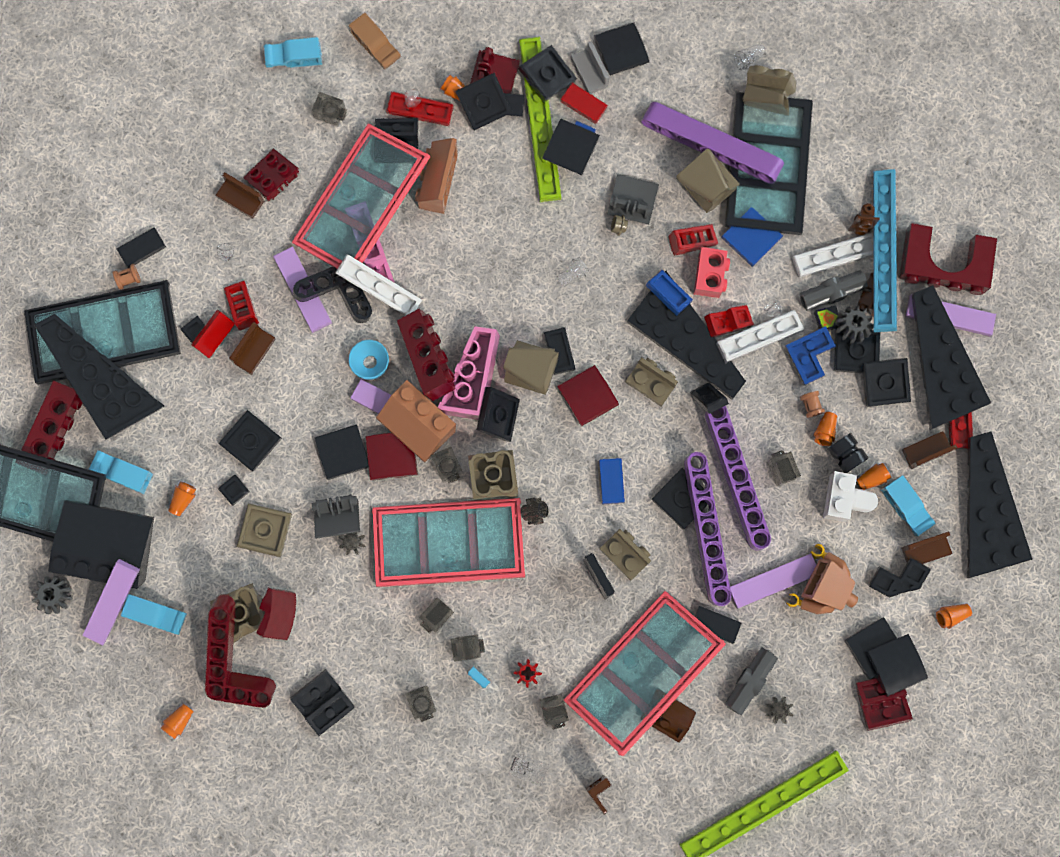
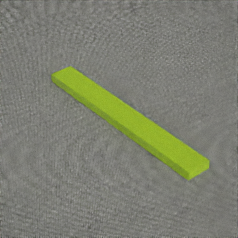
[519,37,561,202]
[679,750,849,857]

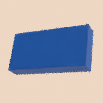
[646,270,693,316]
[599,458,625,505]

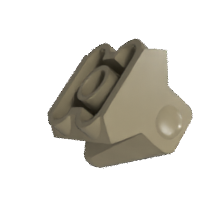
[743,65,797,116]
[676,149,739,213]
[503,340,559,395]
[468,450,518,500]
[210,583,265,643]

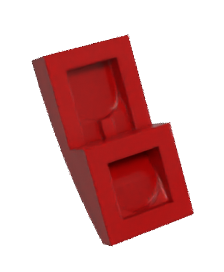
[704,305,754,337]

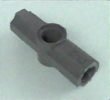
[799,270,868,311]
[724,647,778,716]

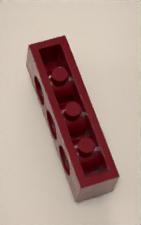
[397,309,456,401]
[16,381,82,475]

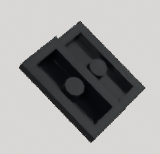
[594,22,650,75]
[375,118,418,164]
[542,118,600,176]
[867,634,928,697]
[290,669,355,736]

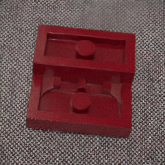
[557,365,619,427]
[366,433,418,481]
[256,587,296,640]
[856,678,913,731]

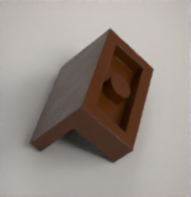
[215,172,265,219]
[229,322,276,375]
[902,431,957,470]
[901,531,953,564]
[640,689,696,743]
[586,775,612,815]

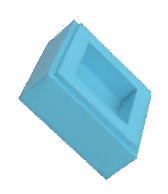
[468,667,490,688]

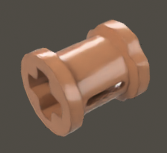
[113,264,141,290]
[800,391,825,418]

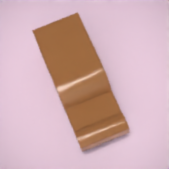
[349,12,401,70]

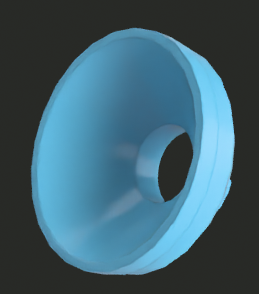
[349,340,389,380]

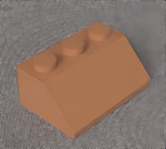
[415,138,458,214]
[376,380,456,463]

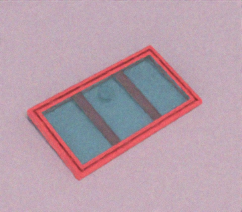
[292,123,430,269]
[372,498,525,587]
[564,591,726,756]

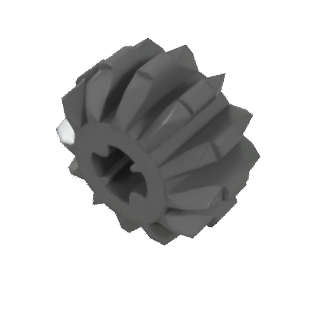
[835,305,874,343]
[32,576,72,614]

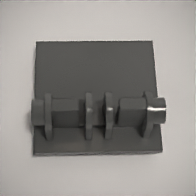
[607,174,659,225]
[312,494,360,539]

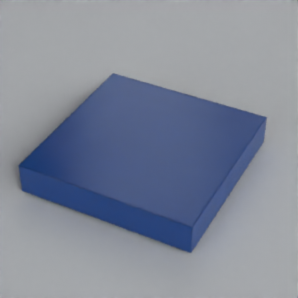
[721,207,783,267]

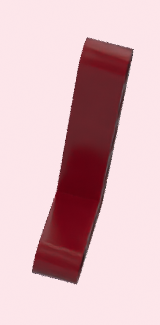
[205,594,276,708]

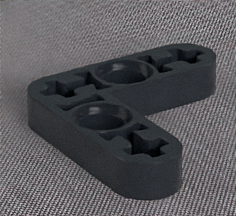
[293,267,372,323]

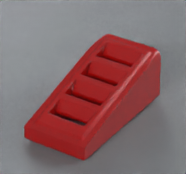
[668,224,718,256]
[224,281,259,331]

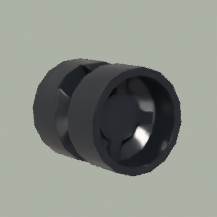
[827,433,869,473]

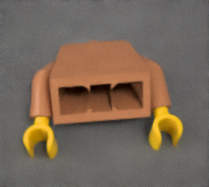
[786,544,858,614]

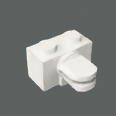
[823,471,878,522]

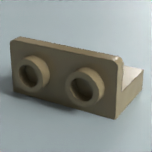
[625,357,678,407]
[600,529,651,581]

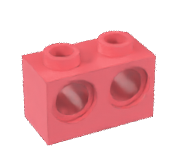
[693,247,730,298]

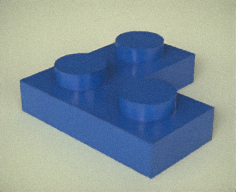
[785,326,835,385]

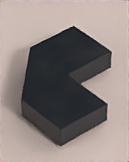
[869,557,931,597]

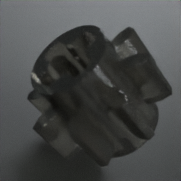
[521,497,549,525]
[338,532,366,555]
[765,697,794,724]

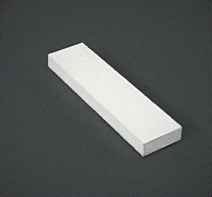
[792,232,873,278]
[335,254,422,316]
[716,310,804,363]

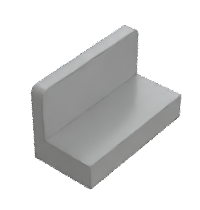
[571,41,609,94]

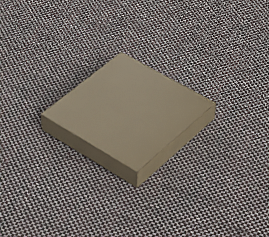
[237,503,292,558]

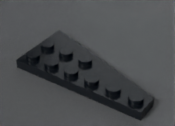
[627,271,746,400]
[912,285,991,430]
[34,314,165,441]
[967,431,1033,578]

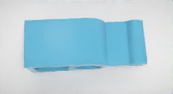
[264,37,322,68]
[89,450,153,494]
[881,475,936,537]
[121,594,187,635]

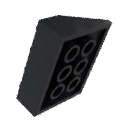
[48,500,154,589]

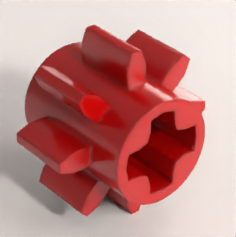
[514,659,542,688]

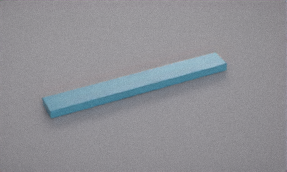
[873,169,897,332]

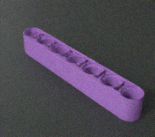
[641,102,784,184]
[705,406,771,551]
[684,452,731,606]

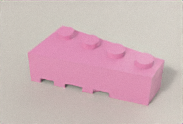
[438,326,500,420]

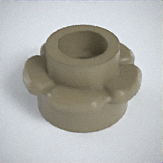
[610,215,628,236]

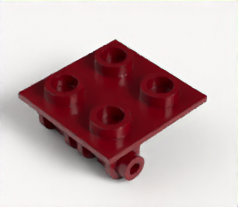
[470,47,520,93]
[243,148,299,202]

